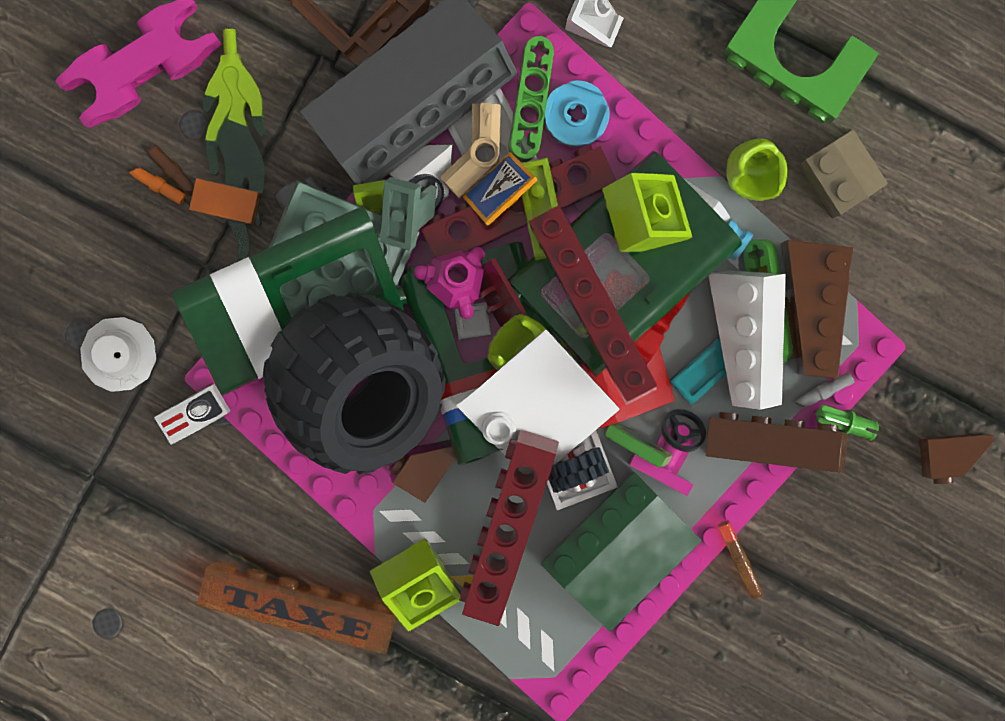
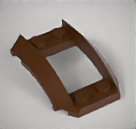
[288,0,431,67]

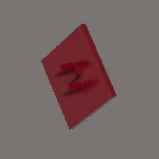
[478,258,528,327]

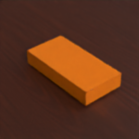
[189,178,261,225]

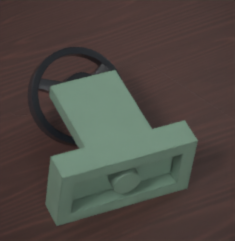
[380,174,444,251]

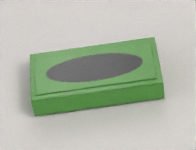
[605,423,673,468]

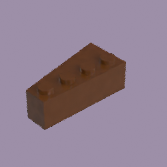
[781,240,853,379]
[705,412,848,473]

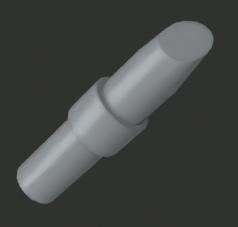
[794,371,855,407]

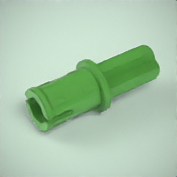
[815,405,879,441]

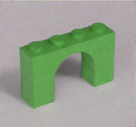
[723,0,879,124]

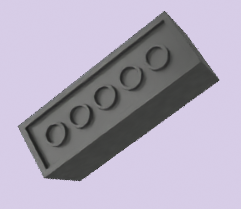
[300,0,518,185]

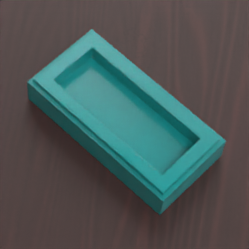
[669,338,726,405]

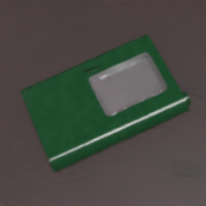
[508,151,742,377]

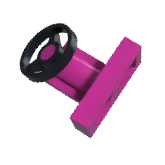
[628,409,706,496]

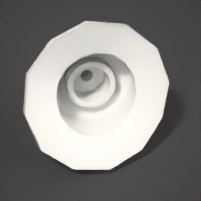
[80,317,156,392]

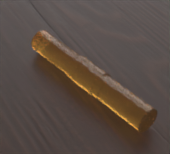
[718,520,763,599]

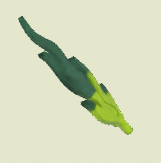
[203,29,266,262]

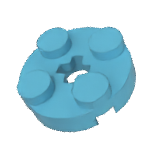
[544,80,610,147]

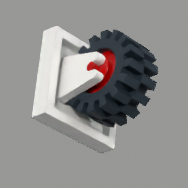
[547,430,618,510]

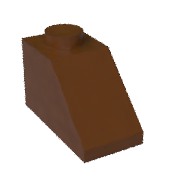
[919,433,994,484]
[389,439,456,503]

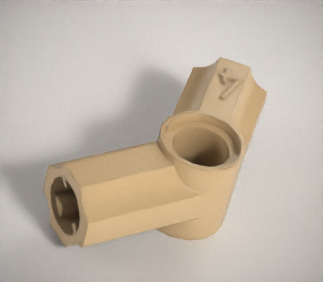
[440,103,501,199]

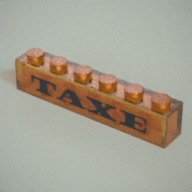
[197,560,397,654]

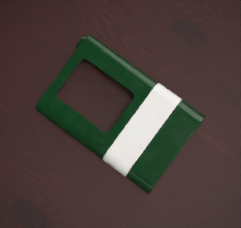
[171,206,408,396]

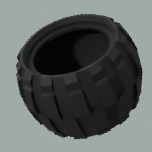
[262,292,445,475]

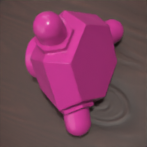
[413,247,485,319]

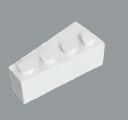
[709,270,785,410]

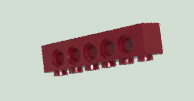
[422,145,617,258]
[529,205,657,405]
[459,430,559,626]

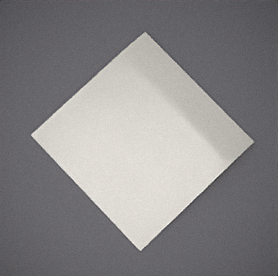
[456,330,620,474]

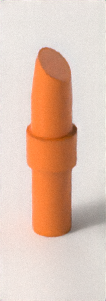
[129,168,187,205]

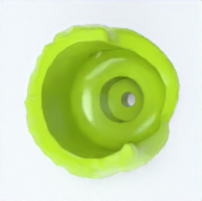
[726,138,787,201]
[487,314,546,371]

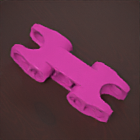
[55,0,221,128]

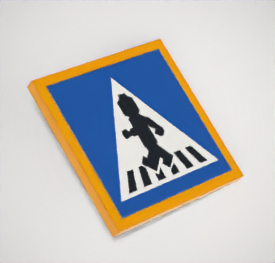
[462,152,537,226]

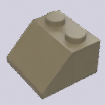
[798,129,888,219]

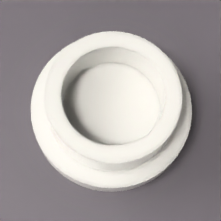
[482,412,516,445]

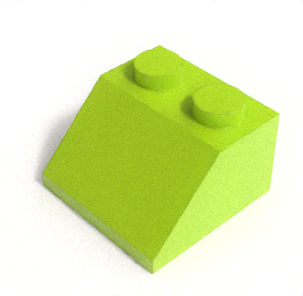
[602,173,692,252]
[370,538,461,632]

